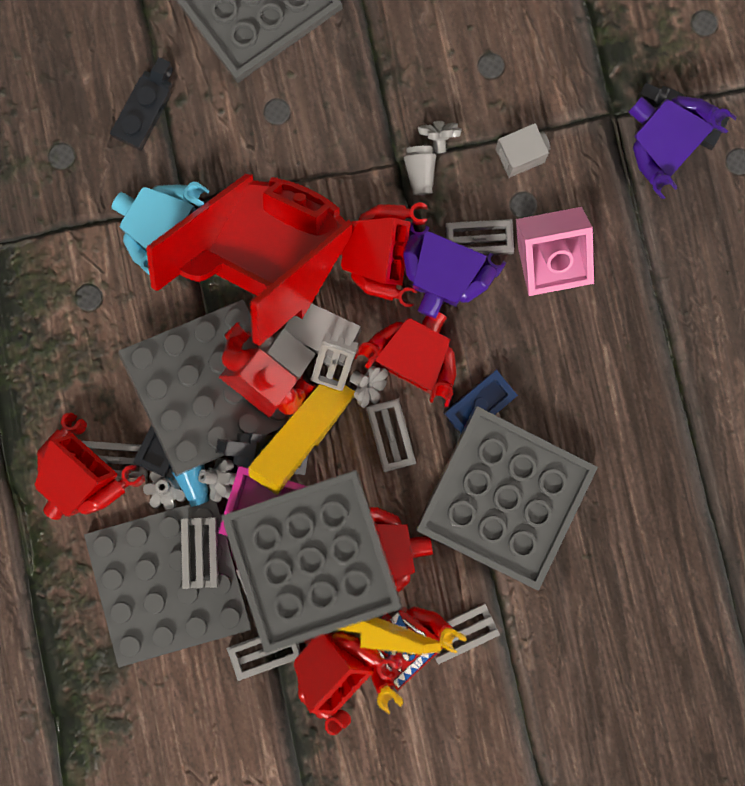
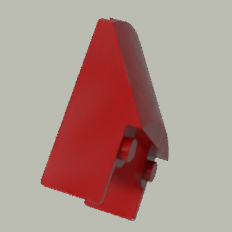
[146,174,352,346]

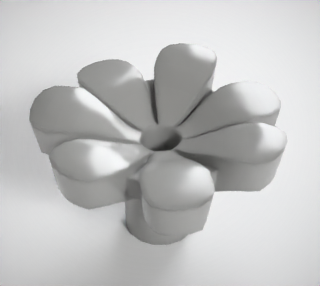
[418,121,462,153]
[350,366,388,407]
[198,458,237,502]
[143,467,186,511]

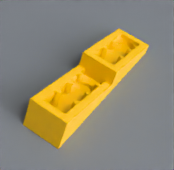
[249,377,355,495]
[338,617,441,655]

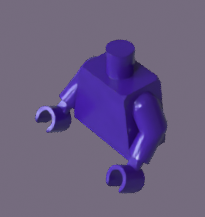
[628,96,736,199]
[403,222,506,319]

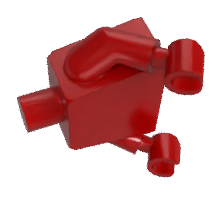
[340,202,428,307]
[354,312,457,407]
[219,321,316,418]
[35,412,145,520]
[369,507,433,593]
[294,631,403,735]

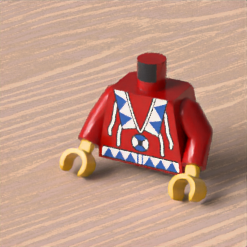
[370,606,466,714]

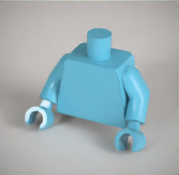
[112,182,209,276]

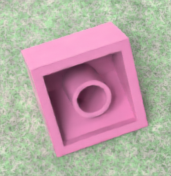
[516,207,594,296]

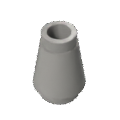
[404,145,436,195]

